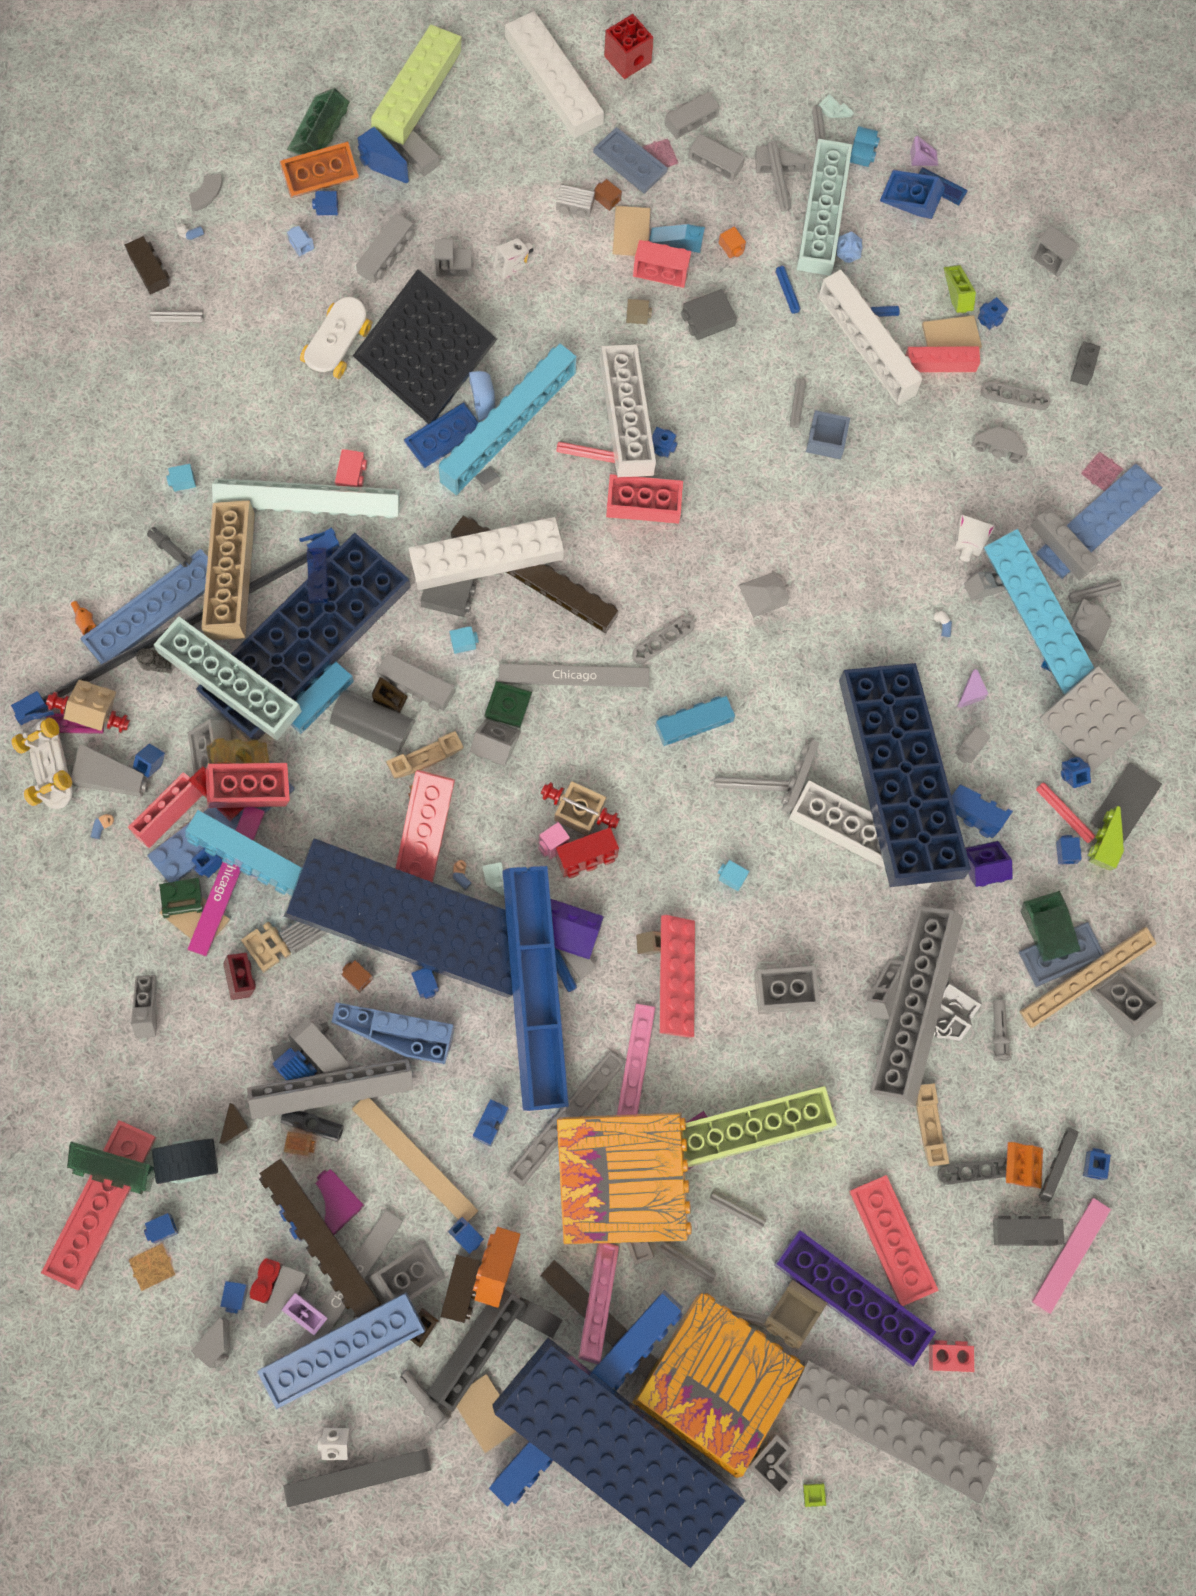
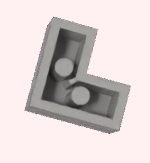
[435,238,472,277]
[748,1434,794,1498]

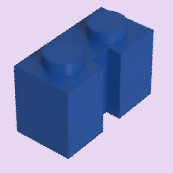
[473,1099,509,1147]

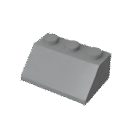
[188,719,235,774]

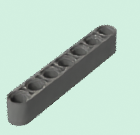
[283,1448,431,1507]

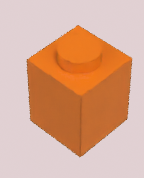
[718,226,746,258]

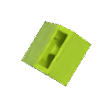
[1087,806,1124,871]

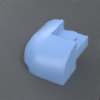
[469,371,495,421]

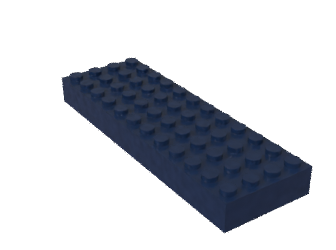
[196,532,411,745]
[839,663,971,887]
[283,838,513,998]
[492,1337,746,1568]

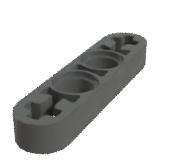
[1039,1127,1079,1202]
[937,1158,1007,1185]

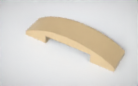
[386,731,464,779]
[916,1083,949,1167]

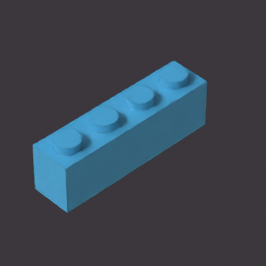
[291,662,354,734]
[655,696,735,746]

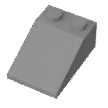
[1090,969,1163,1039]
[367,1242,445,1304]

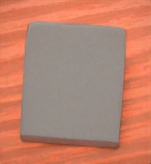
[475,468,500,491]

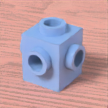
[836,232,862,263]

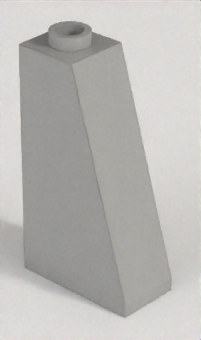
[71,745,149,797]

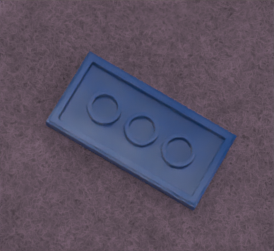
[404,402,479,468]

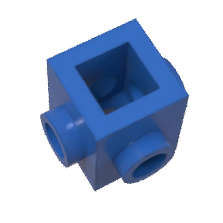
[978,297,1009,330]
[652,427,678,458]
[1061,757,1091,788]

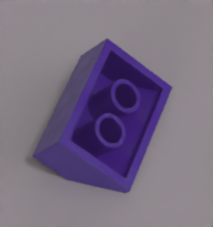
[550,898,604,960]

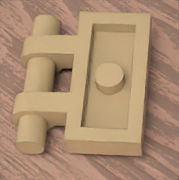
[241,922,291,973]

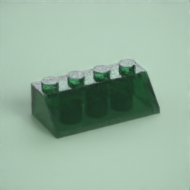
[287,88,350,155]
[67,1142,155,1195]

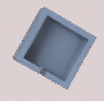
[806,410,850,460]

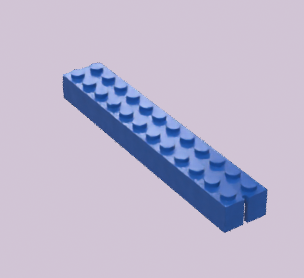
[502,866,569,1111]
[489,1289,683,1507]

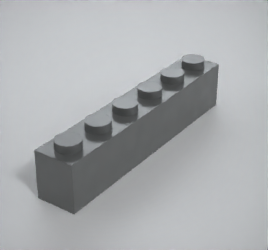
[427,1289,525,1412]

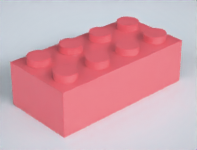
[606,474,683,524]
[206,763,290,808]

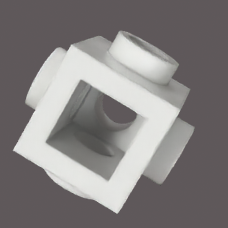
[318,1428,350,1460]

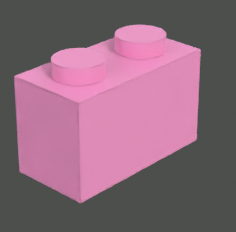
[538,822,570,859]

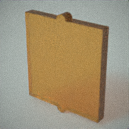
[129,1244,175,1291]

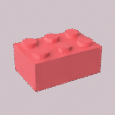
[633,240,691,288]

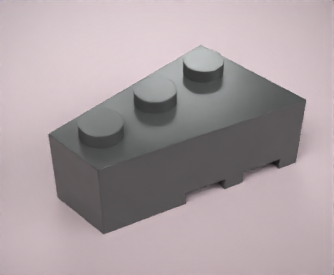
[993,1216,1065,1246]

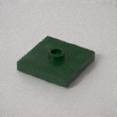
[484,681,532,728]

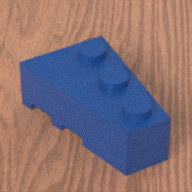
[952,784,1013,839]

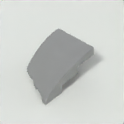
[933,981,982,1041]

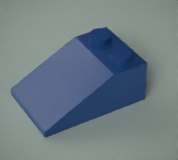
[357,127,409,183]
[880,170,945,219]

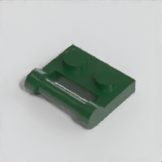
[159,878,203,919]

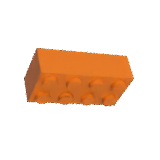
[279,142,359,198]

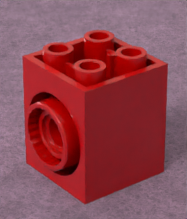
[604,14,654,80]

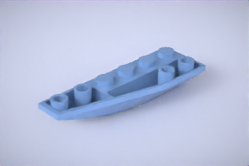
[331,1002,455,1064]

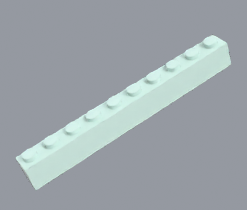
[212,478,400,518]

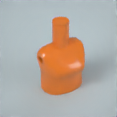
[71,601,96,635]

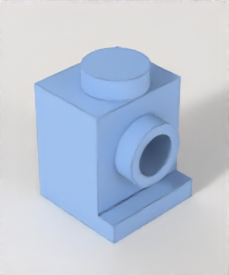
[287,226,314,257]

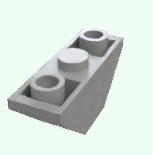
[971,426,1027,464]

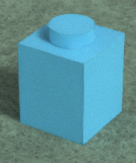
[166,464,196,492]
[449,626,479,654]
[718,860,749,891]

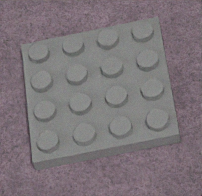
[1040,666,1149,773]

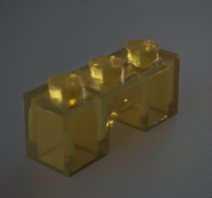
[206,738,270,764]

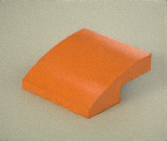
[1006,1142,1043,1189]

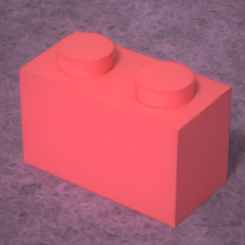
[335,449,367,487]

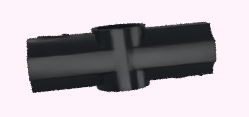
[280,1111,344,1142]

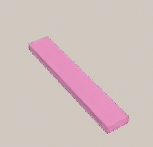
[617,1004,655,1115]
[1032,1198,1111,1314]
[578,1243,619,1364]

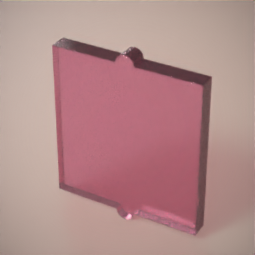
[642,139,679,167]
[1081,452,1123,492]

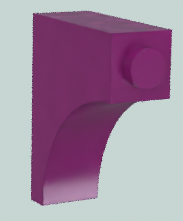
[315,1169,365,1235]

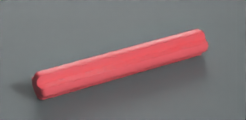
[556,442,615,463]
[1036,782,1095,843]

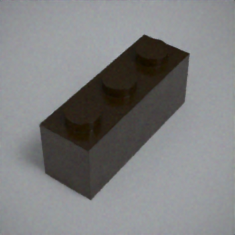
[124,236,170,295]
[440,1254,481,1323]

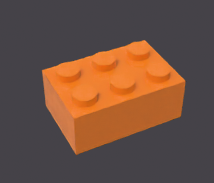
[473,1226,521,1308]

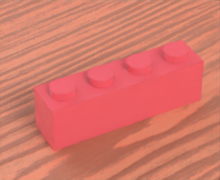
[905,346,980,372]
[128,772,202,848]

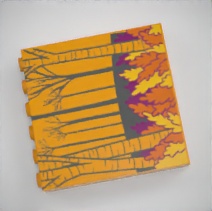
[557,1113,692,1244]
[632,1293,804,1478]

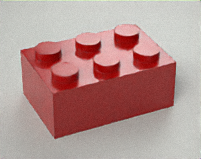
[555,827,619,879]

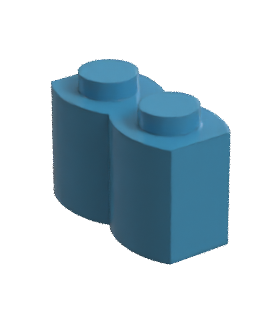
[850,126,880,167]

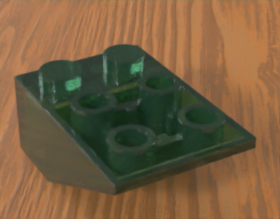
[1021,891,1081,962]

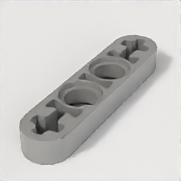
[981,382,1051,410]
[632,616,695,664]

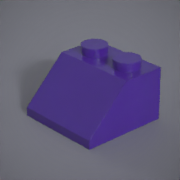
[965,841,1013,887]

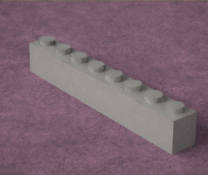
[247,1059,413,1119]

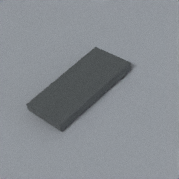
[1090,763,1162,843]

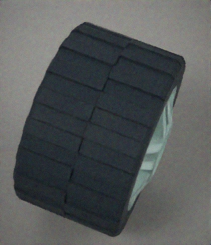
[151,1138,218,1184]

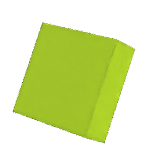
[803,1483,826,1507]

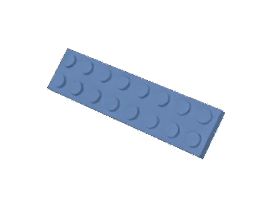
[1036,464,1162,579]
[80,549,208,664]
[147,760,295,882]
[257,1292,426,1409]

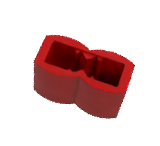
[250,1258,283,1304]

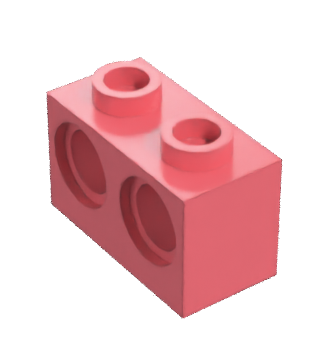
[929,1340,974,1372]

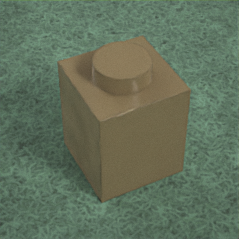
[626,299,652,324]
[636,931,661,955]

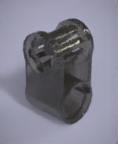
[136,649,173,674]

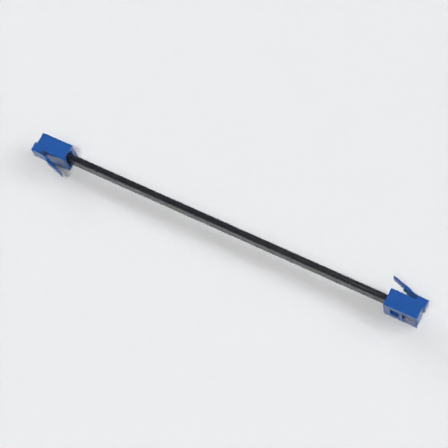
[11,527,340,725]

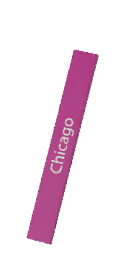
[187,807,265,957]

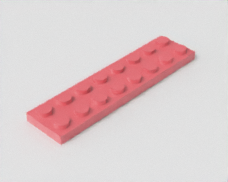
[41,1120,157,1291]

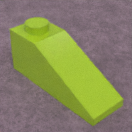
[943,265,976,313]

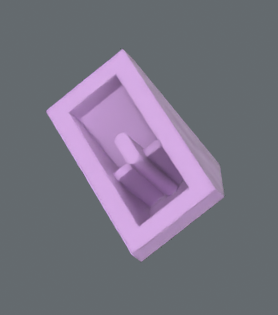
[910,136,938,166]
[957,669,988,708]
[281,1293,328,1335]

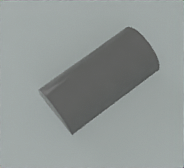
[330,690,415,754]

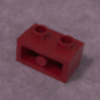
[223,952,256,1000]

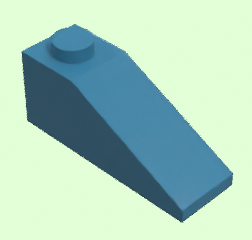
[649,224,705,253]

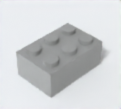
[754,966,820,1014]

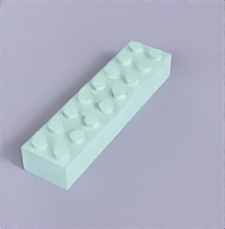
[796,139,852,276]
[154,616,302,740]

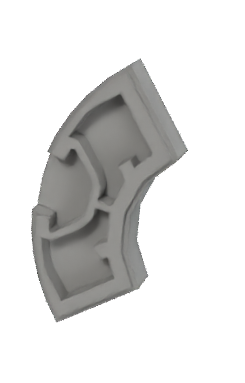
[189,173,222,212]

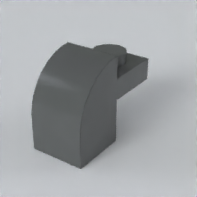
[516,1297,562,1339]

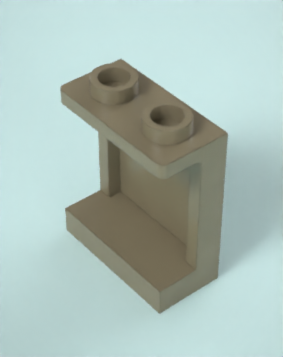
[764,1279,827,1349]

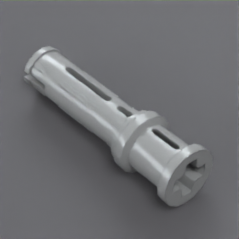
[992,1000,1012,1061]
[399,1369,452,1430]

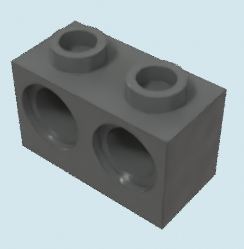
[1070,341,1101,386]

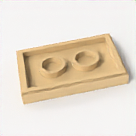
[613,206,650,256]
[922,315,982,349]
[159,897,230,939]
[457,1374,516,1453]

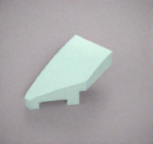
[817,94,854,118]
[482,862,504,896]

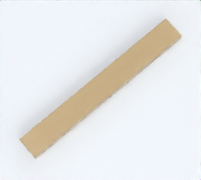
[1019,927,1157,1028]
[352,1098,478,1222]

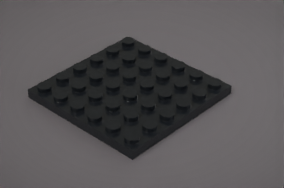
[353,269,498,424]

